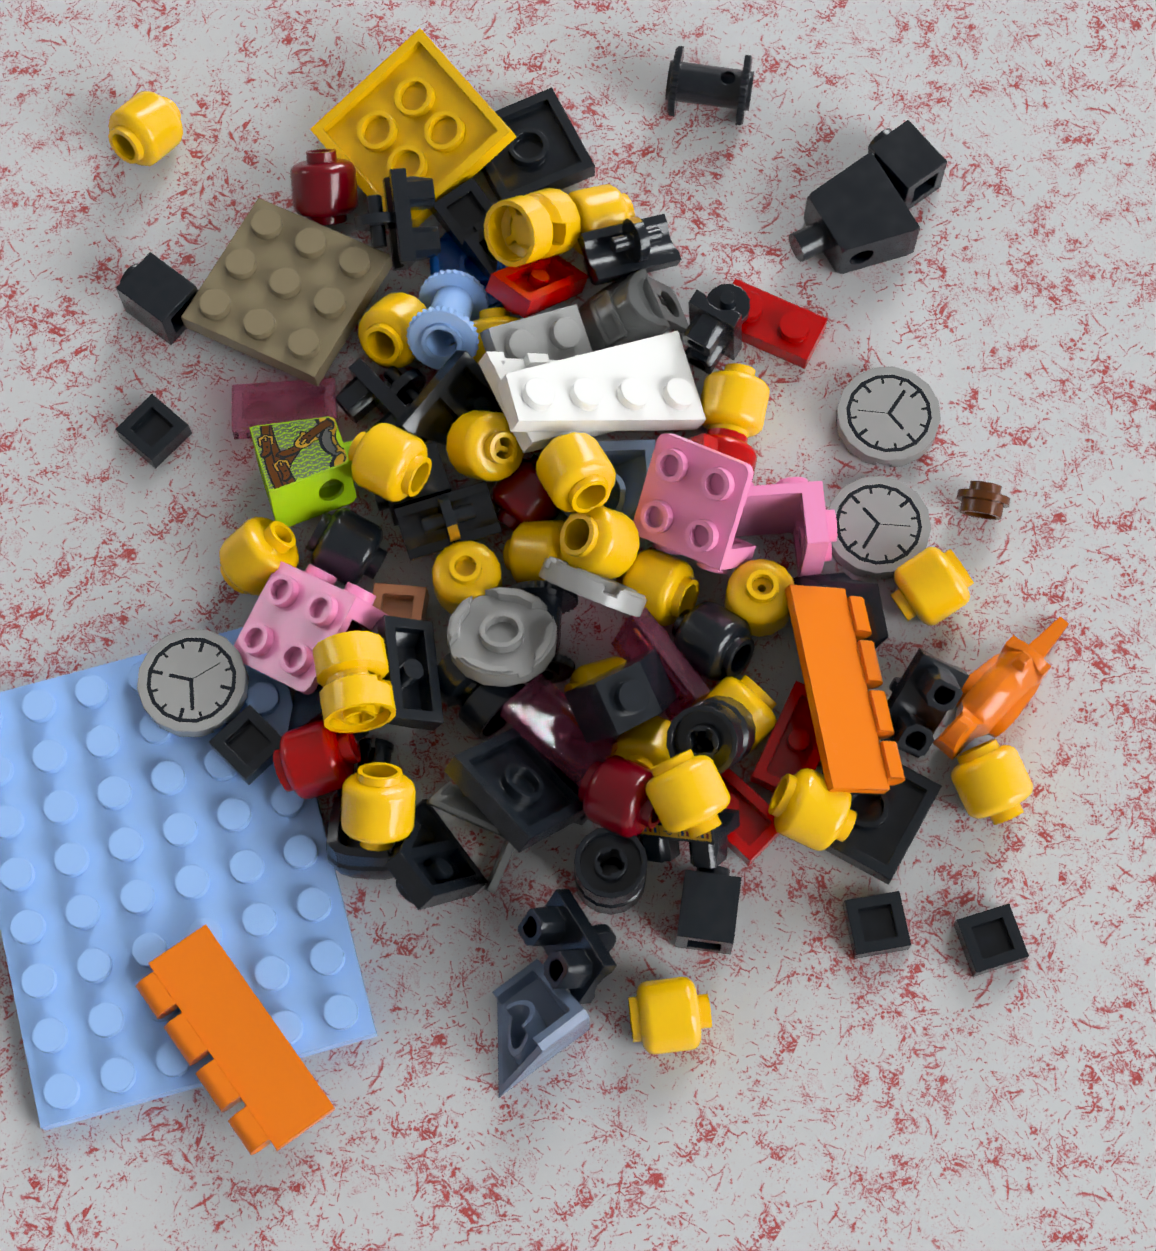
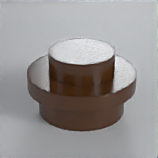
[957,481,1010,520]

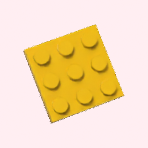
[310,28,516,228]

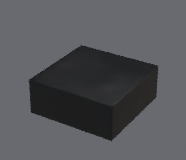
[115,394,192,469]
[209,704,282,785]
[842,891,911,959]
[953,903,1029,977]

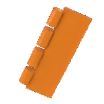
[784,584,905,794]
[135,924,335,1155]

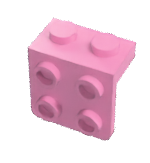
[633,433,756,574]
[735,477,837,577]
[234,561,389,695]

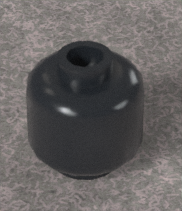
[305,508,388,586]
[672,601,755,681]

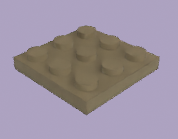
[181,198,393,387]

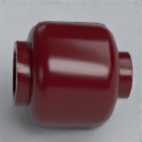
[290,149,358,225]
[491,454,561,531]
[578,755,660,838]

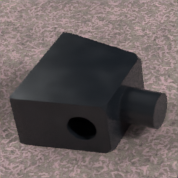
[789,152,920,274]

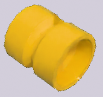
[484,188,581,267]
[313,631,396,733]

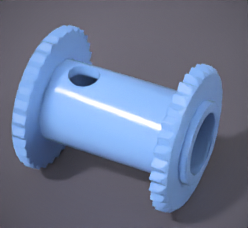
[406,269,489,370]

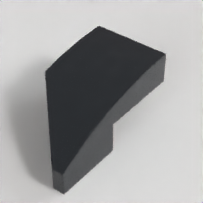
[430,177,498,279]

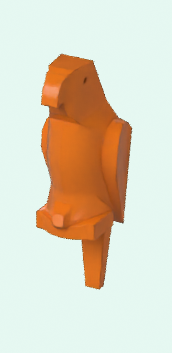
[933,617,1069,760]

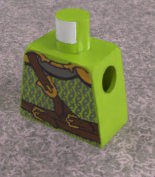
[249,416,357,527]

